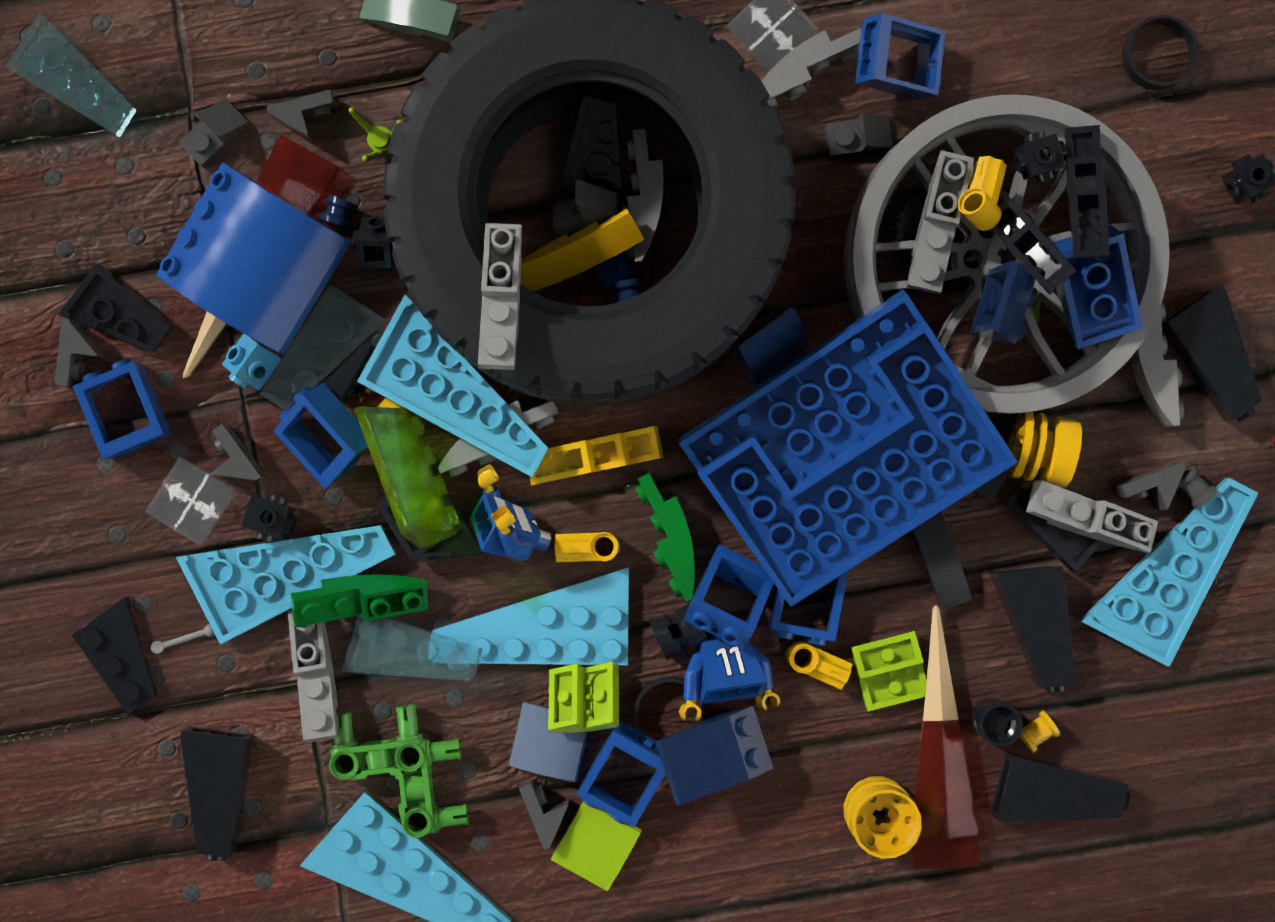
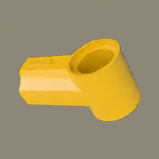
[958,156,1007,231]
[555,532,621,562]
[785,640,853,690]

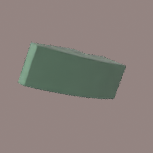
[359,0,460,43]

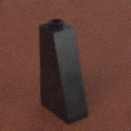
[1162,285,1262,422]
[991,565,1076,693]
[180,726,254,861]
[991,751,1130,822]

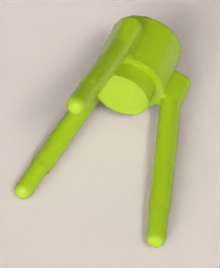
[349,107,403,162]

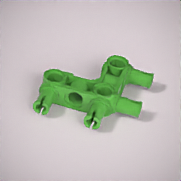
[329,704,469,838]

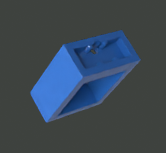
[855,13,946,100]
[73,359,172,460]
[273,383,376,490]
[683,544,774,649]
[768,571,848,646]
[577,720,666,827]

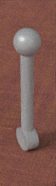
[151,624,215,654]

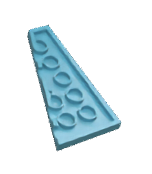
[357,295,549,477]
[1079,478,1258,667]
[176,525,397,644]
[432,567,629,665]
[300,790,512,922]

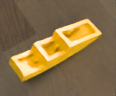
[521,209,645,292]
[529,426,664,485]

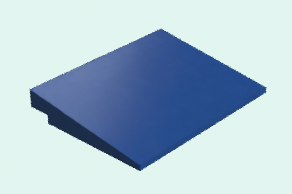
[679,290,1018,607]

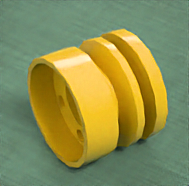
[1007,411,1082,488]
[843,776,922,859]

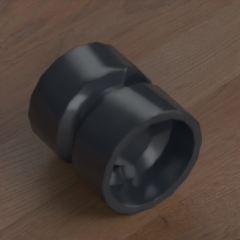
[650,603,708,660]
[970,698,1023,747]

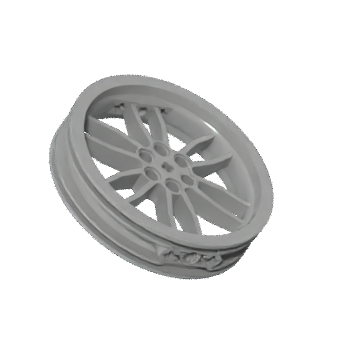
[844,95,1170,413]

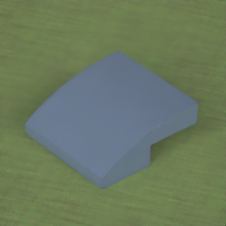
[509,702,588,782]

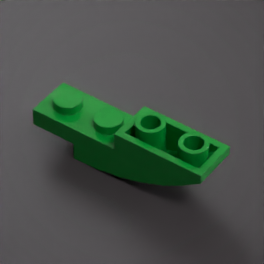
[635,473,695,602]
[291,575,428,628]

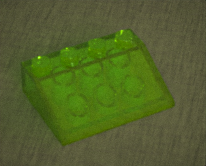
[354,406,459,549]

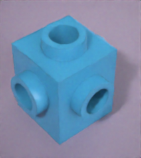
[222,334,282,391]

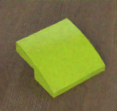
[851,631,927,712]
[548,661,619,733]
[551,802,642,892]

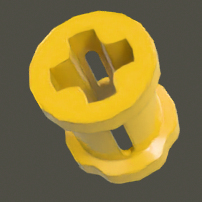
[1020,710,1060,753]

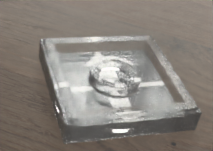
[726,0,818,72]
[145,456,237,546]

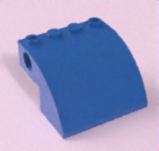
[156,162,351,354]

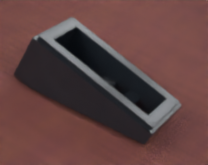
[324,342,376,404]

